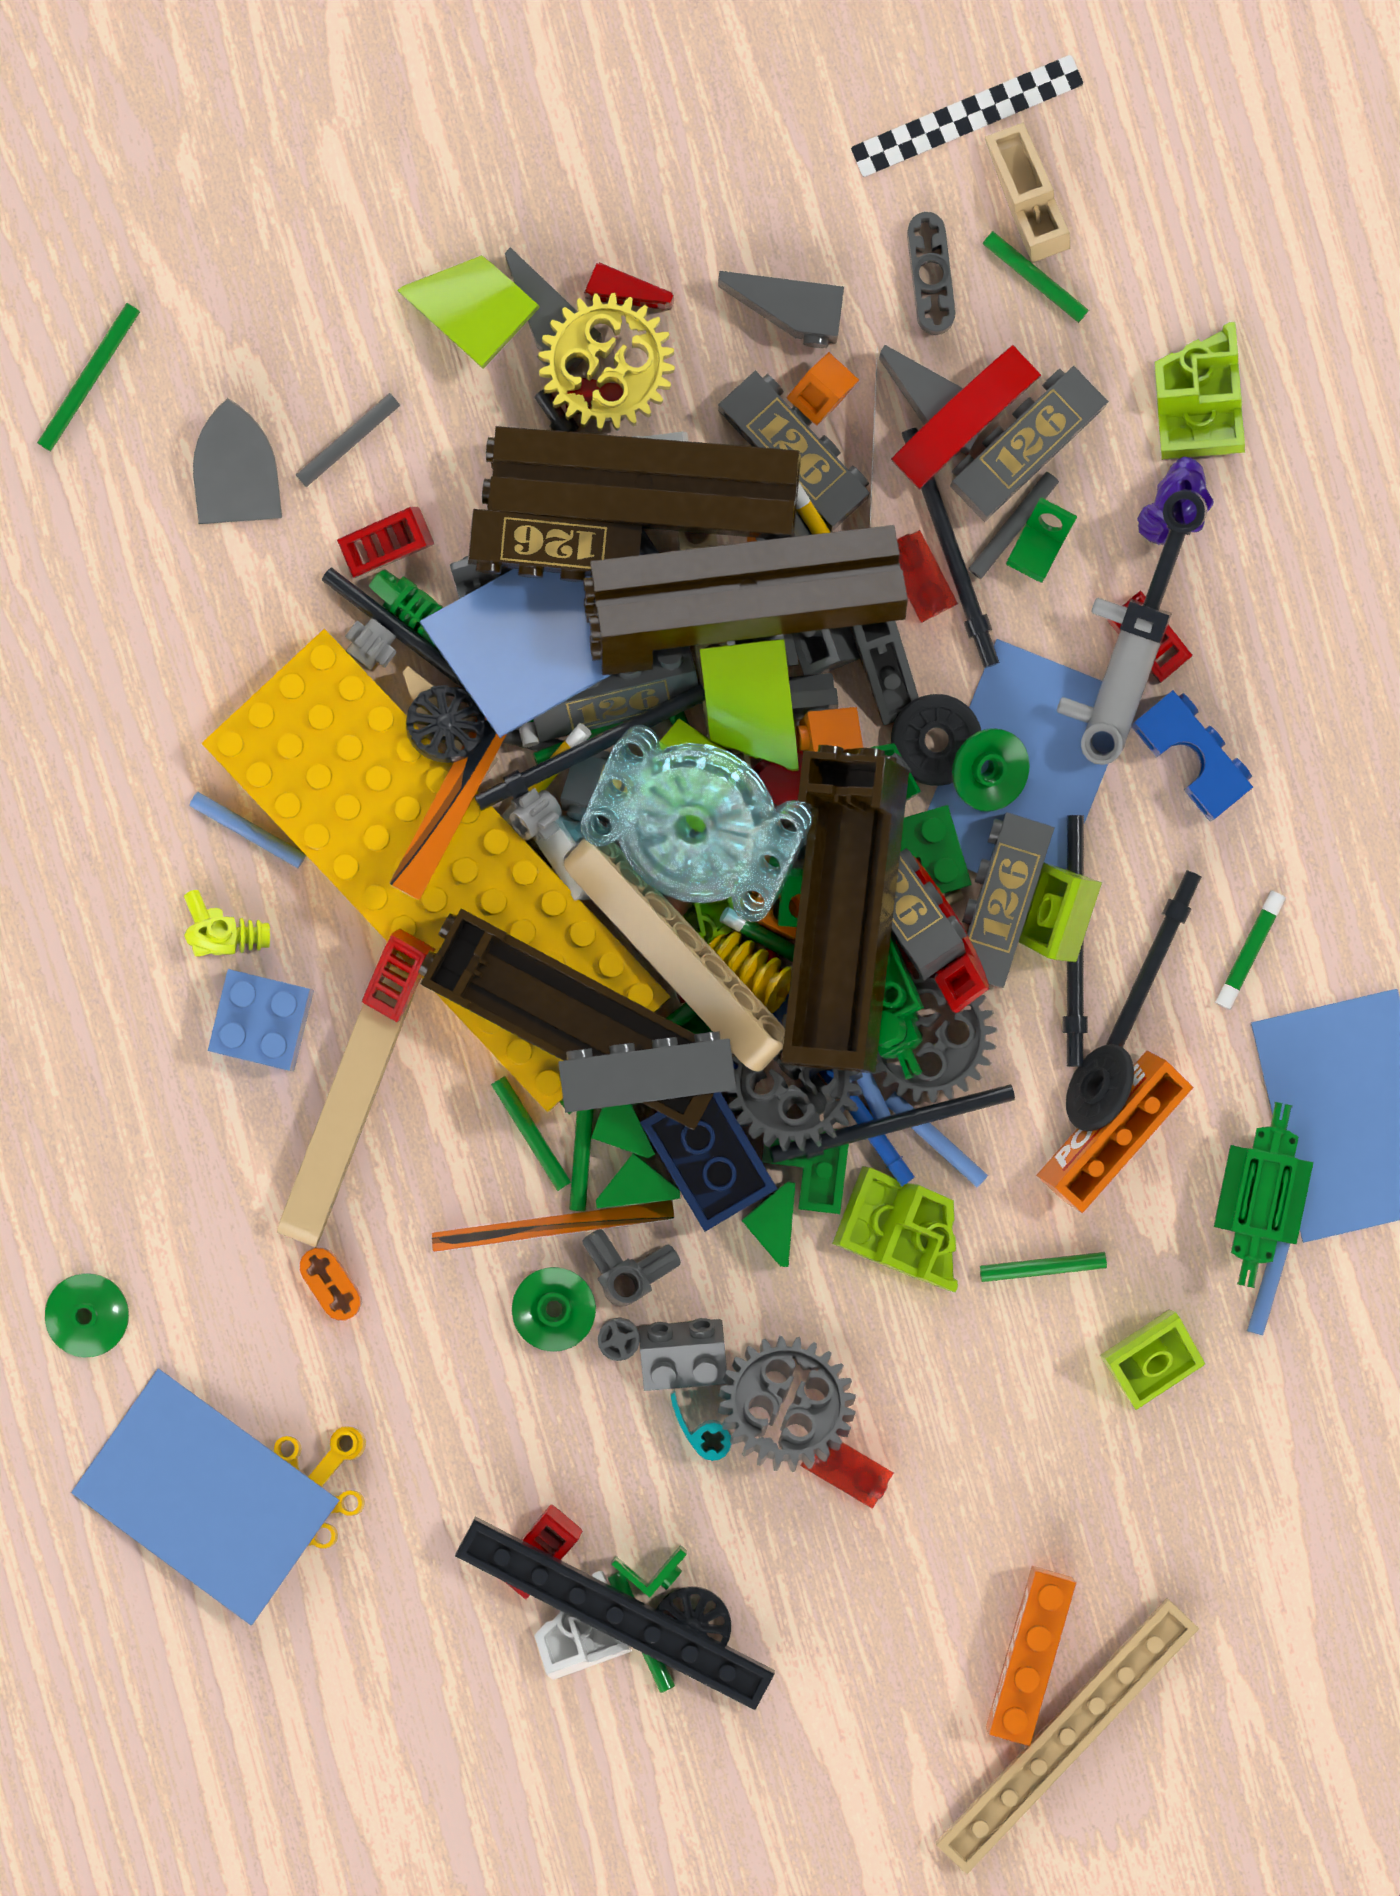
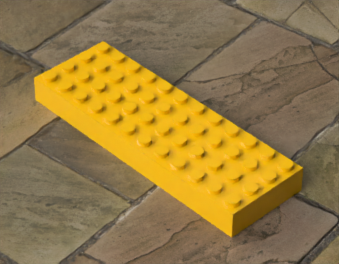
[201,628,671,1112]

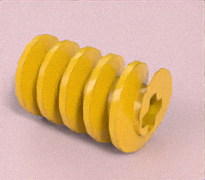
[708,931,792,1013]

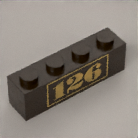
[468,509,642,582]

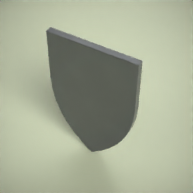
[193,398,282,524]

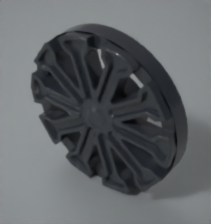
[406,685,486,763]
[657,1586,731,1645]

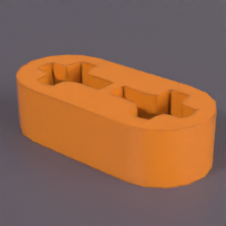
[300,1248,362,1321]

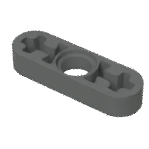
[907,212,956,335]

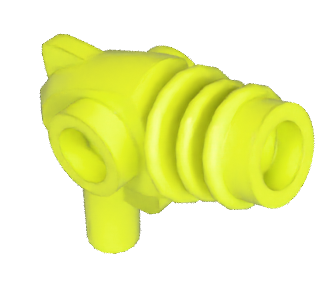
[184,890,270,957]

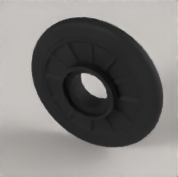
[891,694,981,786]
[1066,1044,1134,1131]

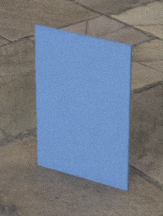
[420,569,654,738]
[927,639,1115,873]
[1251,989,1400,1243]
[71,1369,340,1626]

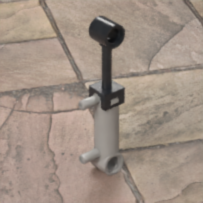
[1057,489,1207,765]

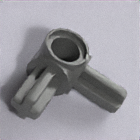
[582,1229,681,1306]

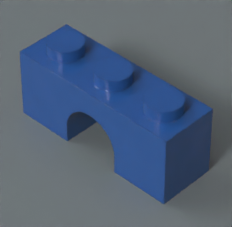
[1131,690,1253,822]

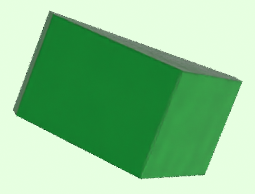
[591,1104,655,1158]
[596,1153,681,1209]
[741,1182,795,1267]

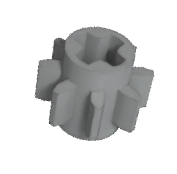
[345,618,397,670]
[509,788,562,841]

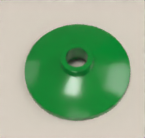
[952,728,1030,811]
[512,1267,596,1352]
[45,1273,129,1358]

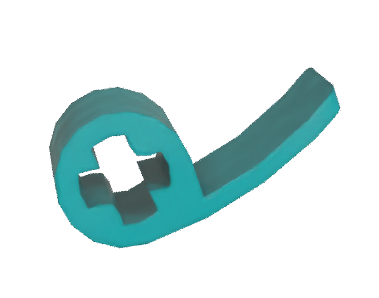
[670,1389,731,1461]

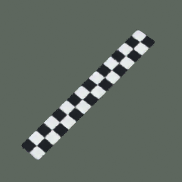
[851,55,1083,177]

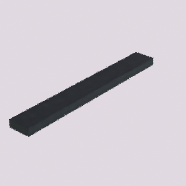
[455,1516,775,1710]

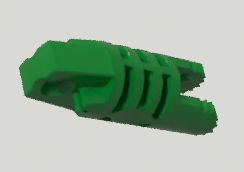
[369,569,444,648]

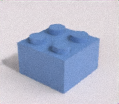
[208,969,314,1071]

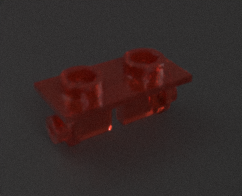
[897,530,958,623]
[800,1442,894,1509]

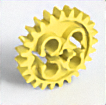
[538,293,675,432]

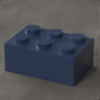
[640,1092,777,1232]

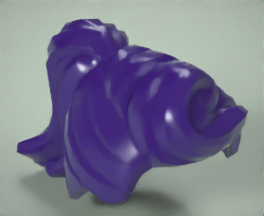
[1137,457,1214,545]

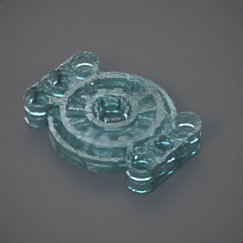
[580,725,812,922]

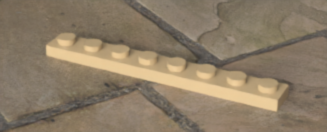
[935,1598,1199,1874]

